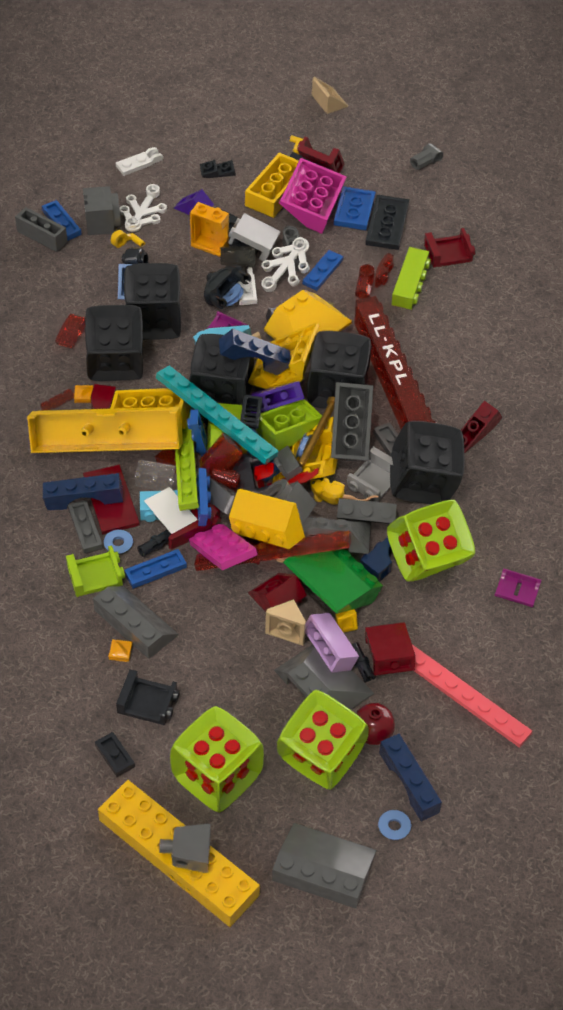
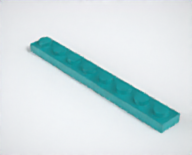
[156,365,279,464]

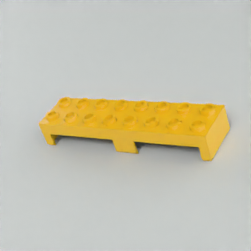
[27,407,183,453]
[98,780,260,927]

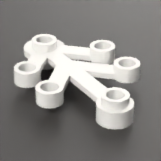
[119,184,167,232]
[261,237,310,292]

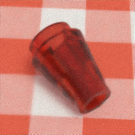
[211,468,241,489]

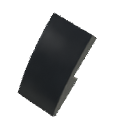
[199,160,236,178]

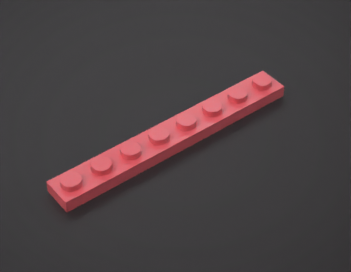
[412,645,532,748]

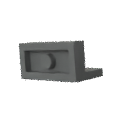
[273,446,303,481]

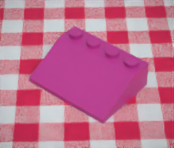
[279,158,347,234]

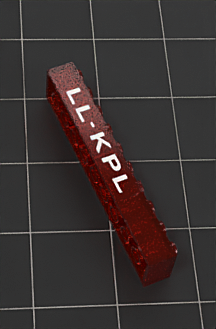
[354,296,436,429]

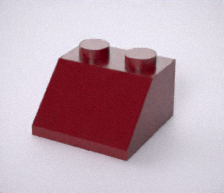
[248,573,307,612]

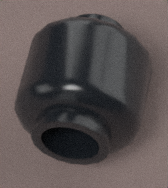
[122,247,149,264]

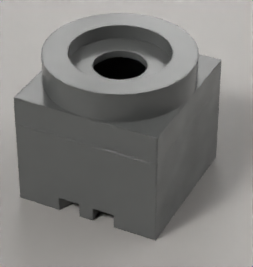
[83,186,121,235]
[262,479,317,525]

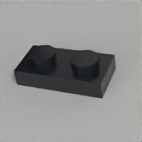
[95,732,135,777]

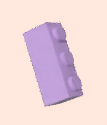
[305,613,359,673]

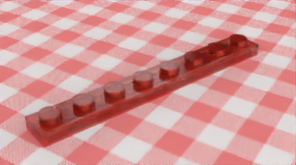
[194,531,351,571]

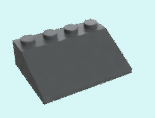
[272,823,376,909]

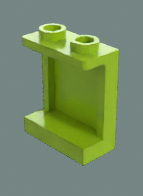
[66,545,125,597]

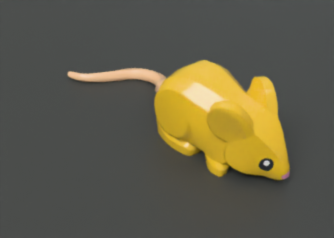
[310,477,379,505]

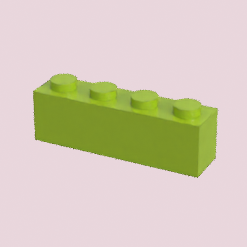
[391,247,431,310]

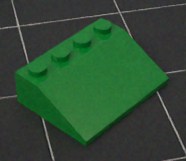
[283,536,383,614]

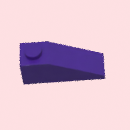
[249,381,305,413]

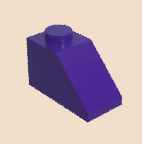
[174,189,214,215]

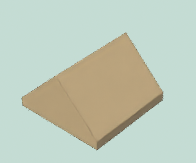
[312,77,348,114]
[265,600,306,646]

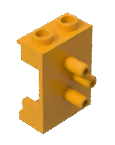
[190,202,229,257]

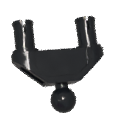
[204,265,251,309]
[220,453,270,494]

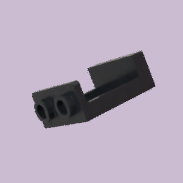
[116,669,180,726]

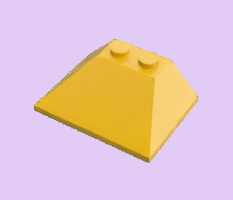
[264,290,352,349]
[248,322,319,389]
[272,417,338,484]

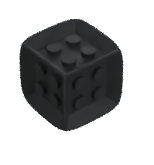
[124,263,181,340]
[85,305,143,381]
[307,331,371,409]
[189,334,254,409]
[390,421,465,504]

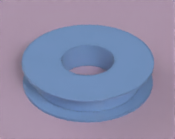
[222,283,244,306]
[296,433,312,459]
[104,530,133,554]
[378,810,411,840]

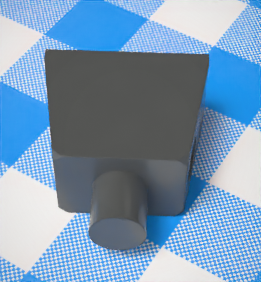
[159,824,211,873]

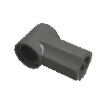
[410,143,444,170]

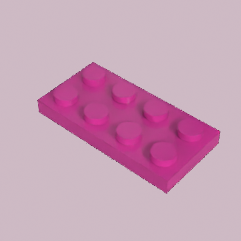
[189,524,258,571]

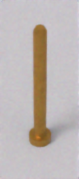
[298,397,335,467]

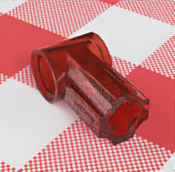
[355,264,375,300]

